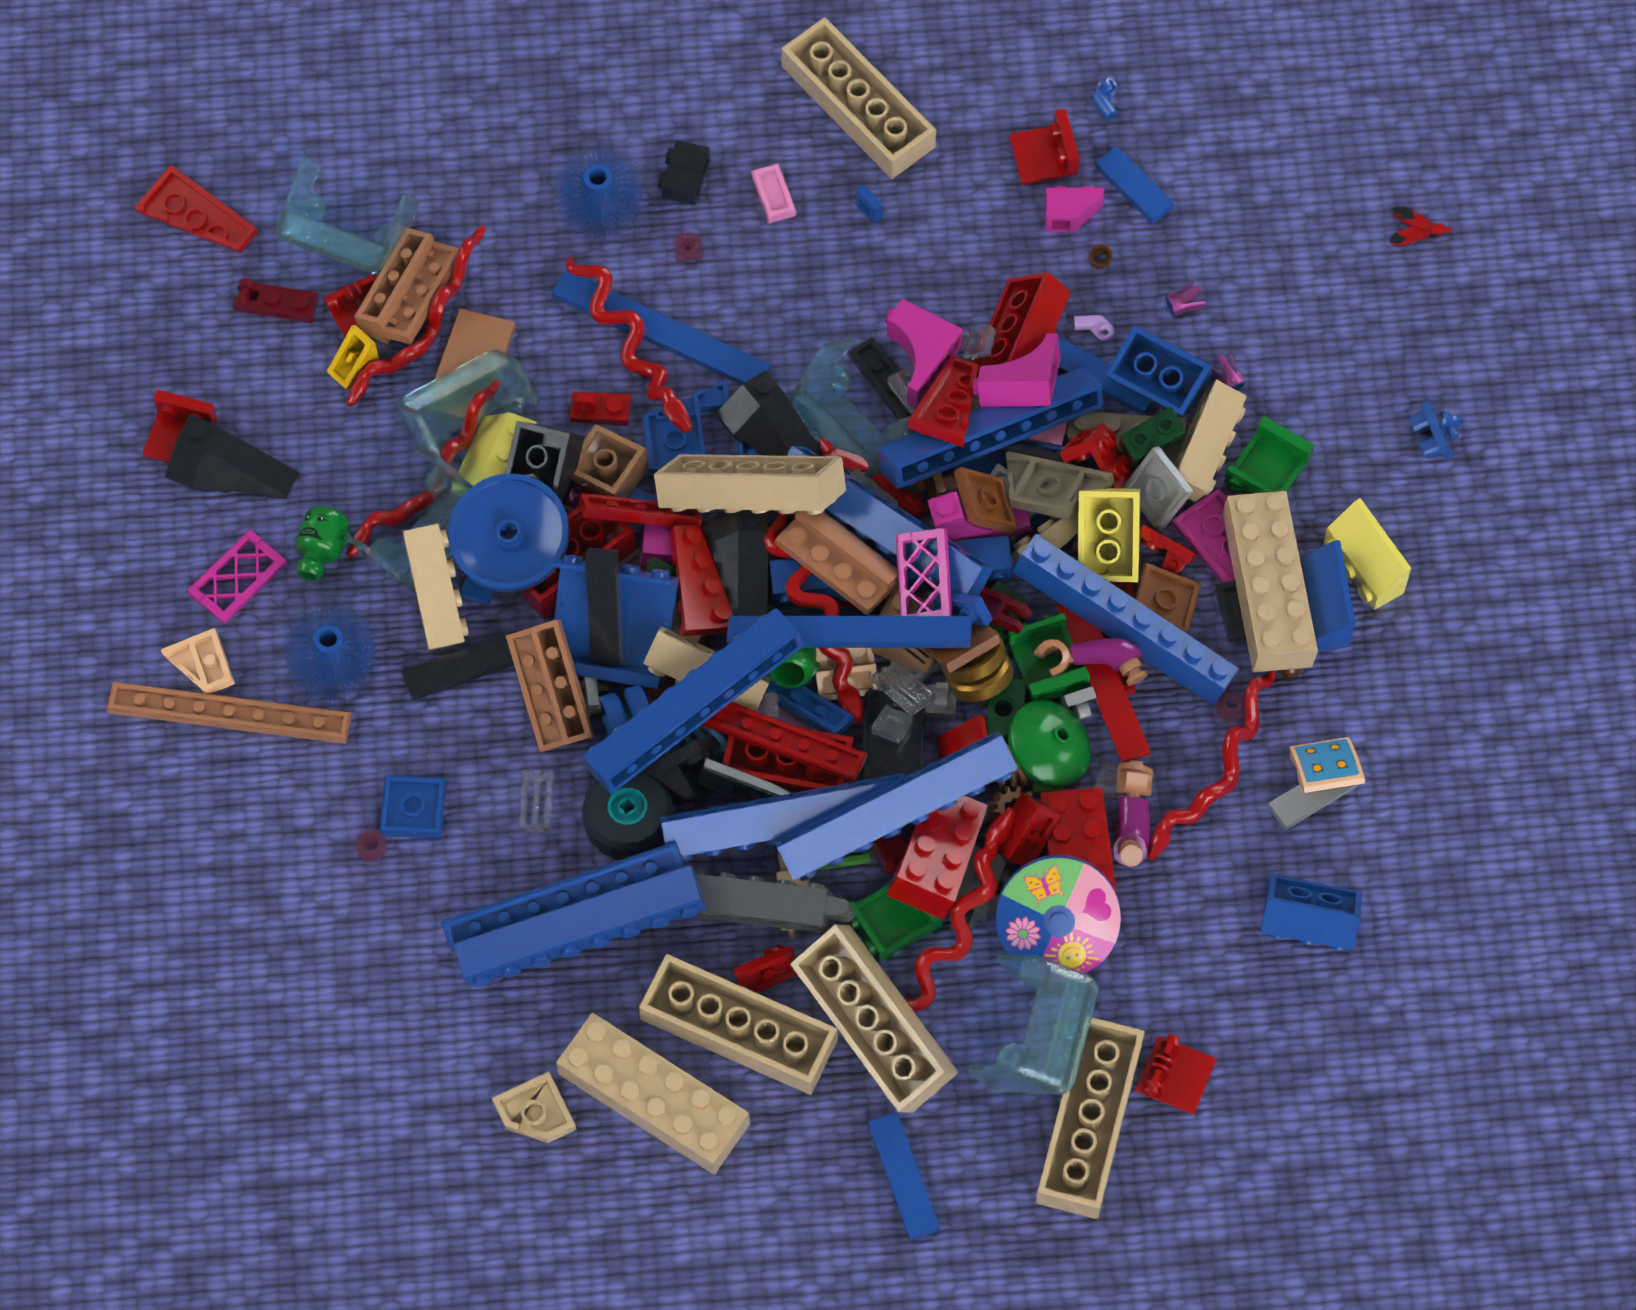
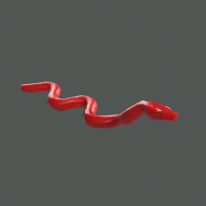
[346,225,485,407]
[566,256,692,434]
[347,379,500,557]
[764,510,864,723]
[1147,671,1276,860]
[905,807,1016,1011]

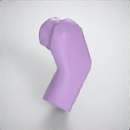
[1074,315,1114,341]

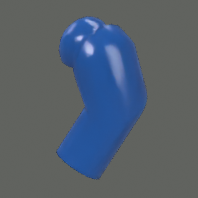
[1093,78,1118,121]

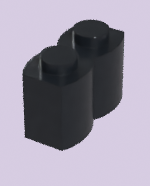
[658,140,710,205]

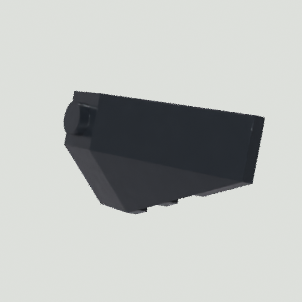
[716,370,824,456]
[165,414,299,499]
[701,510,768,616]

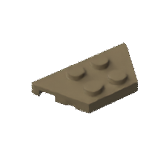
[1006,451,1114,519]

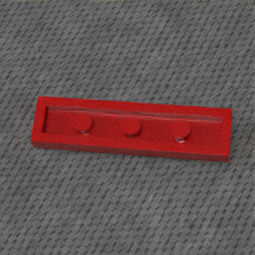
[578,493,702,527]

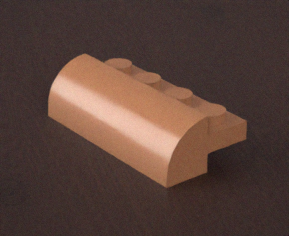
[354,228,459,345]
[775,511,899,616]
[506,619,595,753]

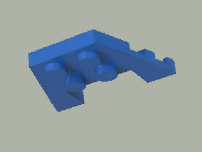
[642,380,729,474]

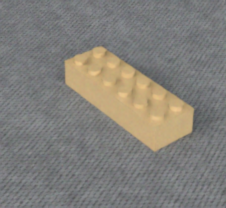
[781,17,936,179]
[654,454,846,515]
[1222,491,1318,672]
[790,924,959,1112]
[639,954,838,1095]
[556,1013,750,1175]
[1036,1015,1145,1219]

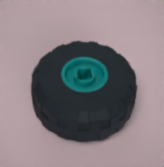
[582,771,675,860]

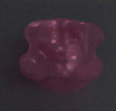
[673,233,703,262]

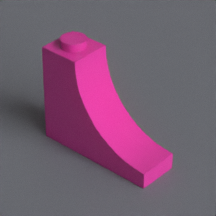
[885,299,963,408]
[973,333,1061,407]
[927,491,1032,541]

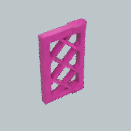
[895,528,952,616]
[186,529,287,625]

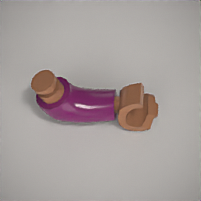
[1034,638,1148,686]
[1113,760,1153,867]

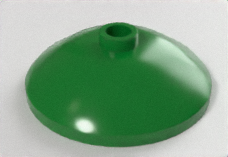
[1008,700,1091,788]

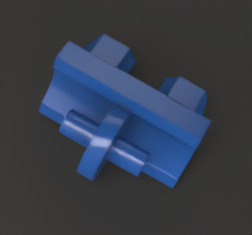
[1409,400,1462,459]

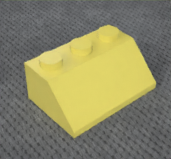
[449,412,537,497]
[1078,488,1140,582]
[1324,498,1411,610]

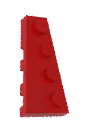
[134,165,259,254]
[908,356,979,447]
[669,524,734,636]

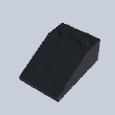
[505,421,584,502]

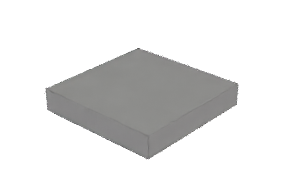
[1123,446,1194,531]

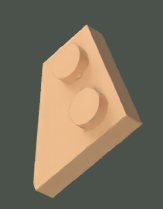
[161,628,235,694]

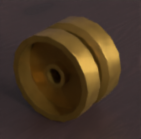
[940,628,1013,702]

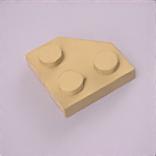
[492,1072,577,1143]

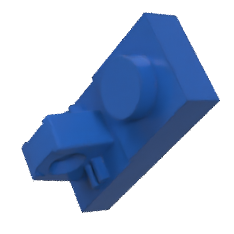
[932,591,993,627]

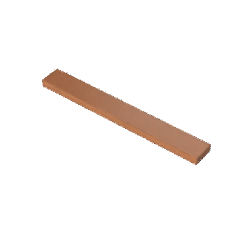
[107,682,352,744]

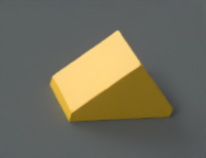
[326,325,379,390]

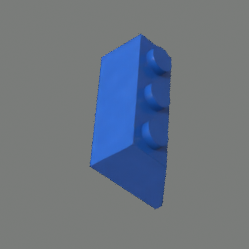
[1105,325,1213,417]
[1300,540,1356,651]
[1261,874,1362,951]

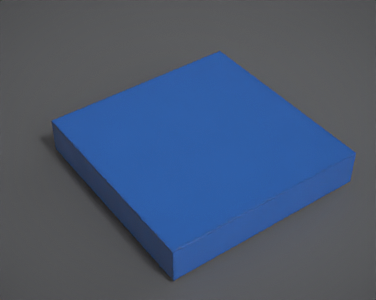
[379,775,447,839]

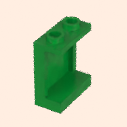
[1224,416,1315,494]
[1007,613,1090,702]
[847,884,943,963]

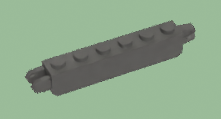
[691,869,856,933]

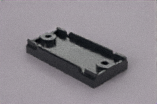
[860,688,926,781]

